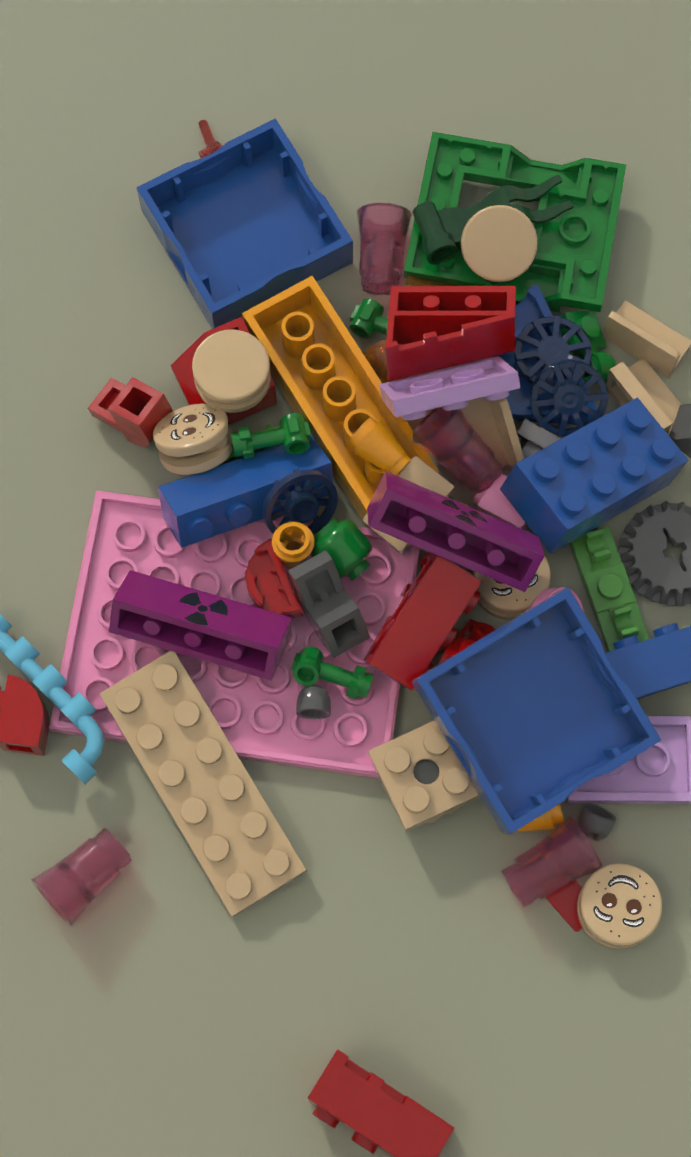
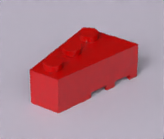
[385,286,516,382]
[363,553,482,691]
[307,1049,454,1157]

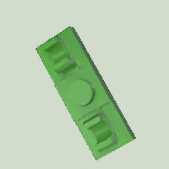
[569,526,650,652]

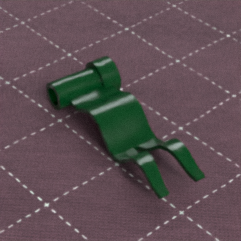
[412,175,574,264]

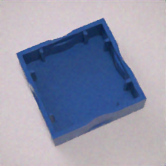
[136,118,353,329]
[411,587,661,834]

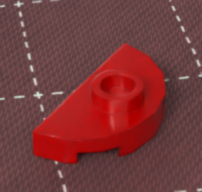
[245,538,303,619]

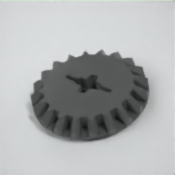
[619,500,691,606]

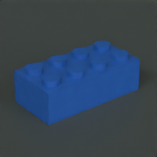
[500,397,689,554]

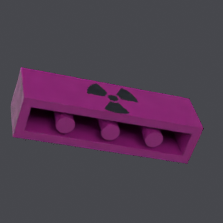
[367,471,545,592]
[109,570,291,681]

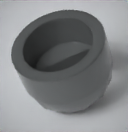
[296,685,331,719]
[578,804,616,841]

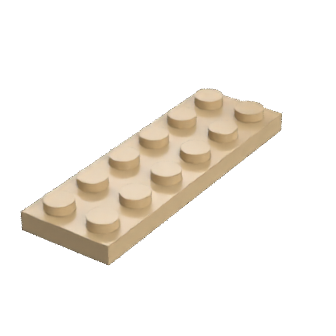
[100,651,307,917]

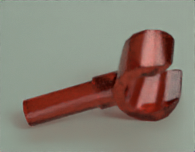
[198,120,222,159]

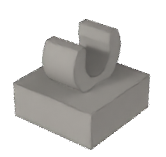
[517,419,561,459]

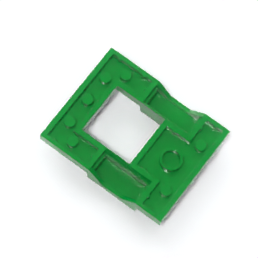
[403,132,626,312]

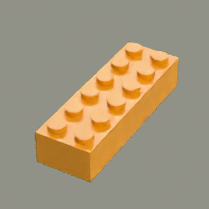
[242,276,439,527]

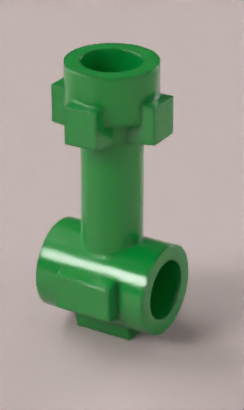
[349,298,388,339]
[231,413,312,459]
[291,646,374,699]

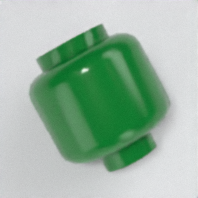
[310,518,372,581]

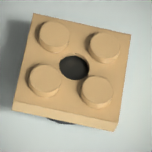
[368,720,481,832]

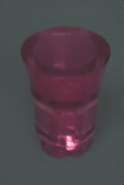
[357,203,412,295]
[412,407,503,494]
[501,816,603,907]
[31,828,132,926]

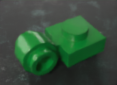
[559,311,616,385]

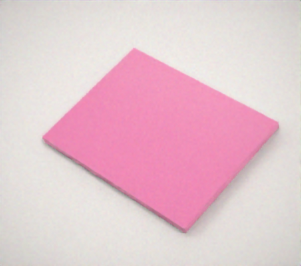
[49,490,420,779]

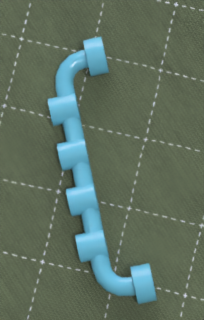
[0,614,104,785]

